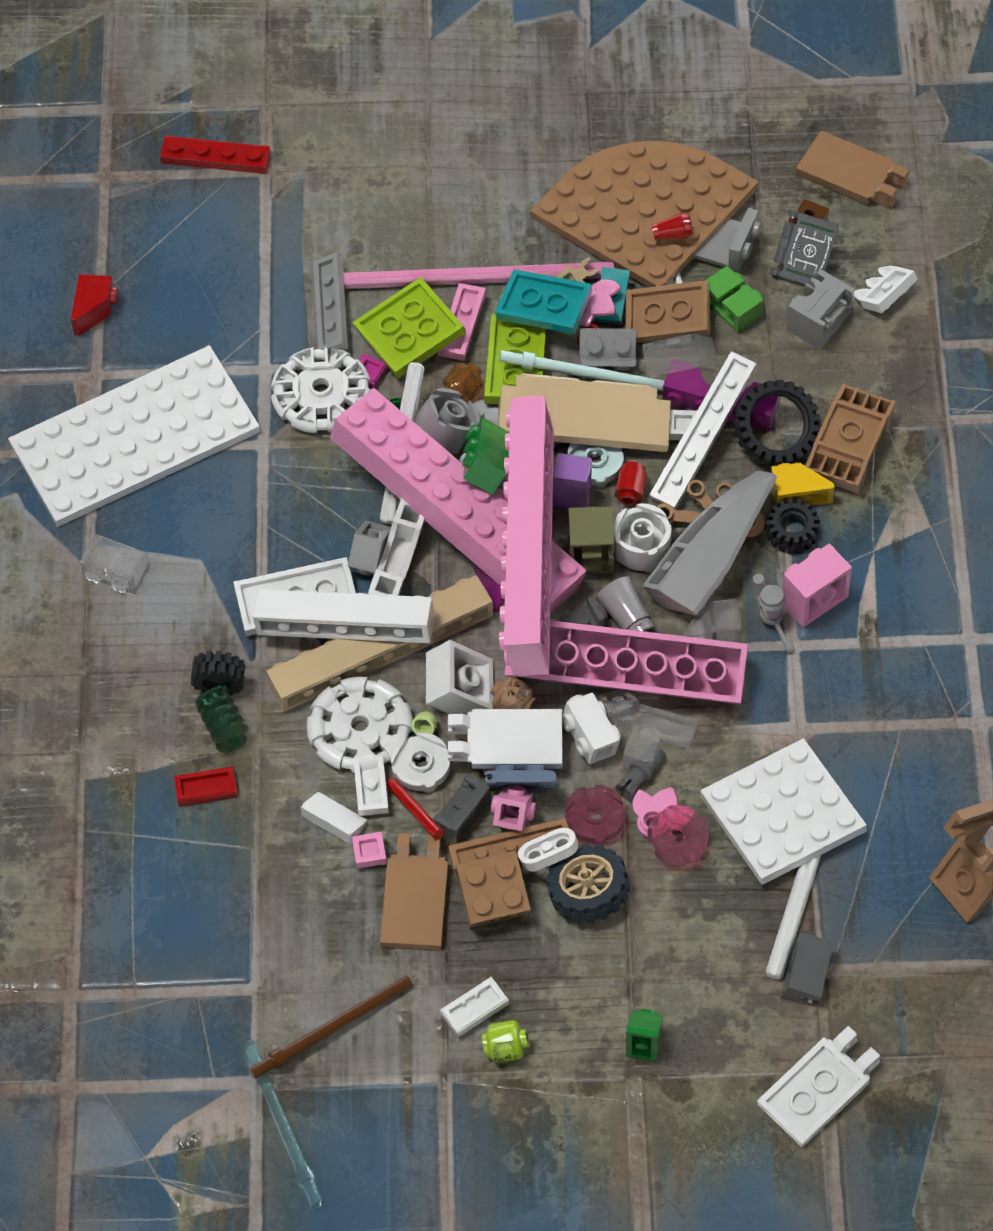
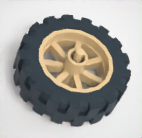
[546,844,630,923]

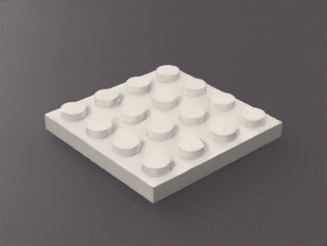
[700,738,867,885]

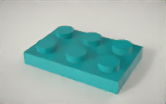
[495,269,593,334]

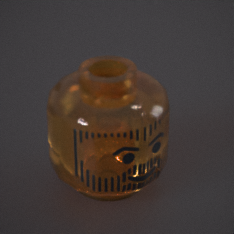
[442,362,484,403]

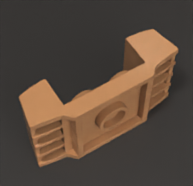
[805,383,896,494]

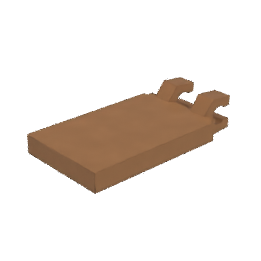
[796,130,909,208]
[380,833,449,951]

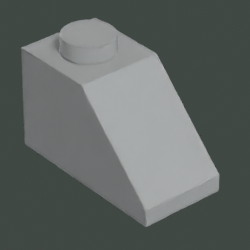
[348,520,391,575]

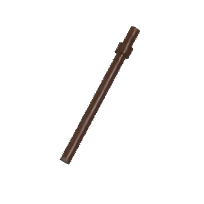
[248,975,413,1079]

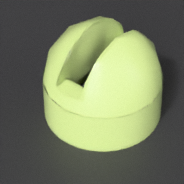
[412,711,437,734]

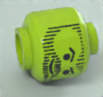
[482,1020,530,1064]

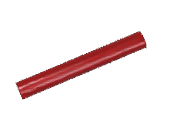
[386,778,444,840]

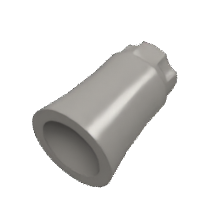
[596,576,656,633]

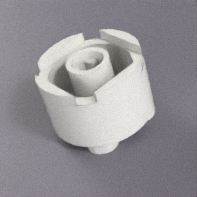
[613,503,671,573]

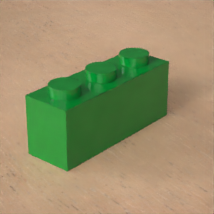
[462,417,510,495]

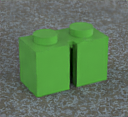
[706,265,764,333]

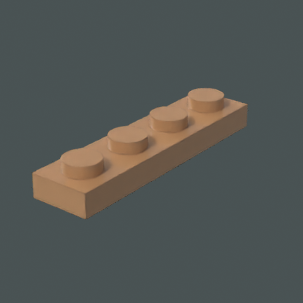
[448,818,568,876]

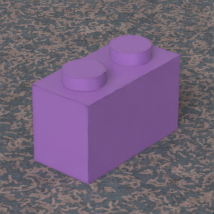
[553,453,592,510]

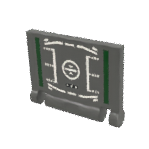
[770,209,839,286]

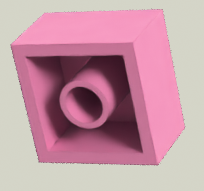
[782,543,852,628]

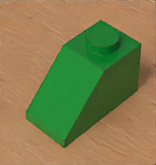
[626,1009,663,1062]

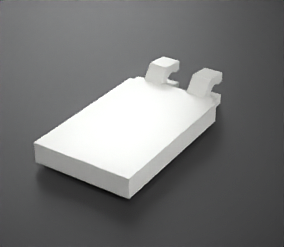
[448,709,562,769]
[757,1026,880,1148]

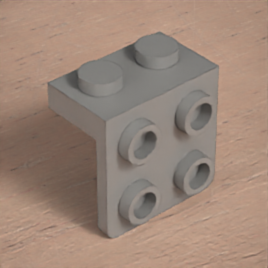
[694,207,761,272]

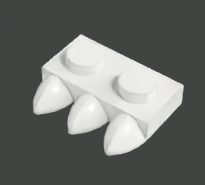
[854,266,918,313]

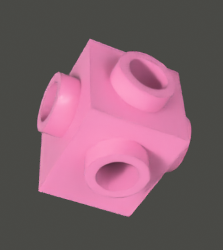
[491,785,536,831]

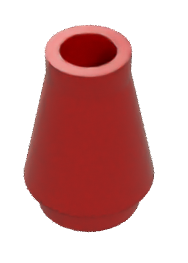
[652,212,693,240]

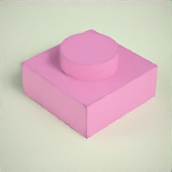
[352,832,387,869]

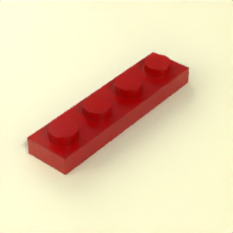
[160,136,271,174]

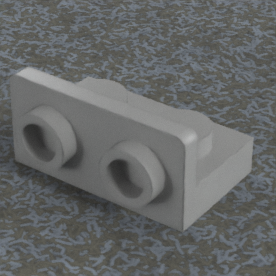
[579,328,637,371]

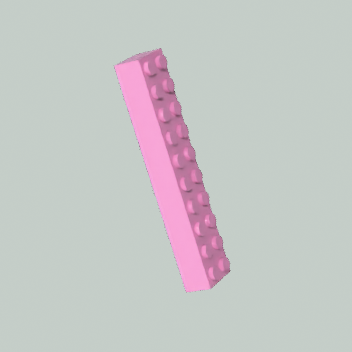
[330,388,587,614]
[499,395,554,676]

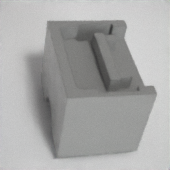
[786,269,854,350]

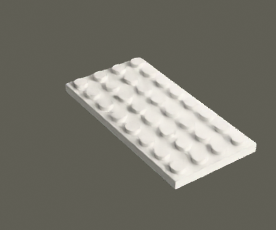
[8,345,261,527]

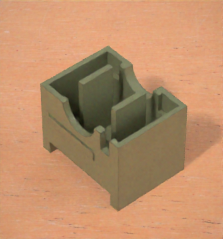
[569,506,614,575]

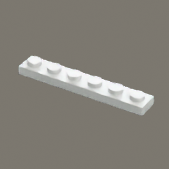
[650,351,757,510]

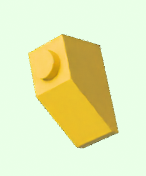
[771,463,834,507]

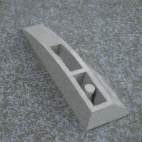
[642,471,777,615]

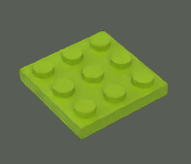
[352,277,467,379]

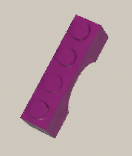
[662,359,780,432]

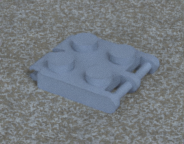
[485,765,557,789]

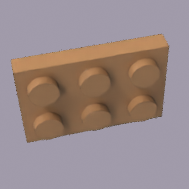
[626,280,710,343]

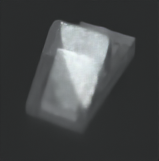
[596,690,641,733]

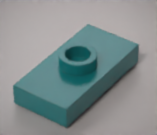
[594,267,630,325]

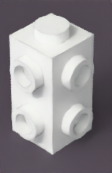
[562,692,620,765]

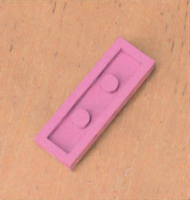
[438,283,486,361]

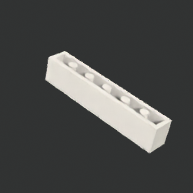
[253,589,435,643]

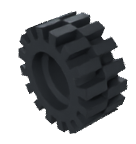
[766,498,819,554]
[191,651,246,697]

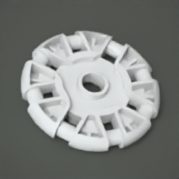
[271,347,371,433]
[306,676,413,773]

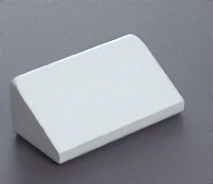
[300,792,368,845]

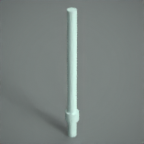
[499,350,664,392]

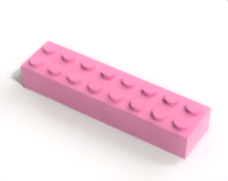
[504,620,748,705]

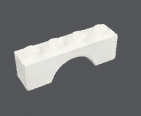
[368,498,425,596]

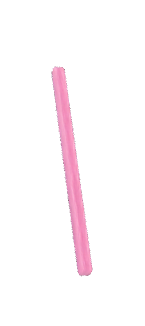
[343,262,615,289]

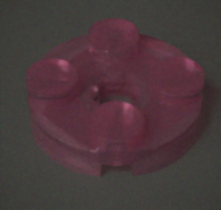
[565,785,625,845]
[647,805,708,867]

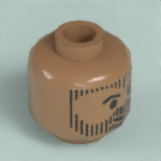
[490,676,536,709]

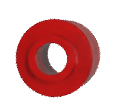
[615,461,647,506]

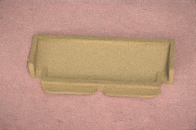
[498,374,670,452]

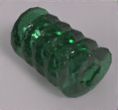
[195,686,248,753]

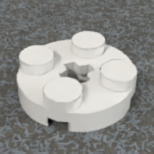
[391,733,451,793]

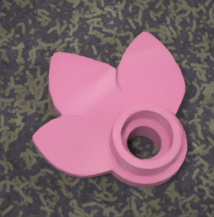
[579,280,621,327]
[632,787,692,838]

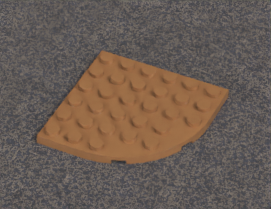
[530,141,759,287]

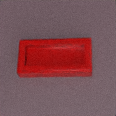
[174,766,238,807]

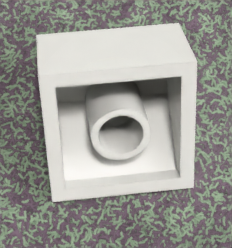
[426,640,494,714]

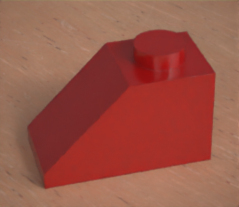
[71,274,118,336]

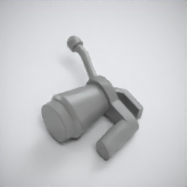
[753,574,794,653]

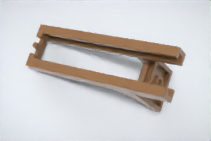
[929,799,993,923]

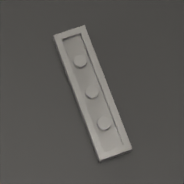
[313,252,348,354]

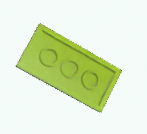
[484,314,546,404]

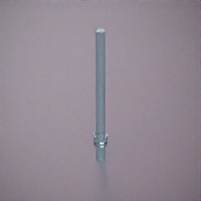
[242,1040,324,1208]

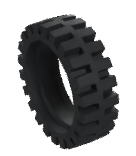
[733,380,821,466]

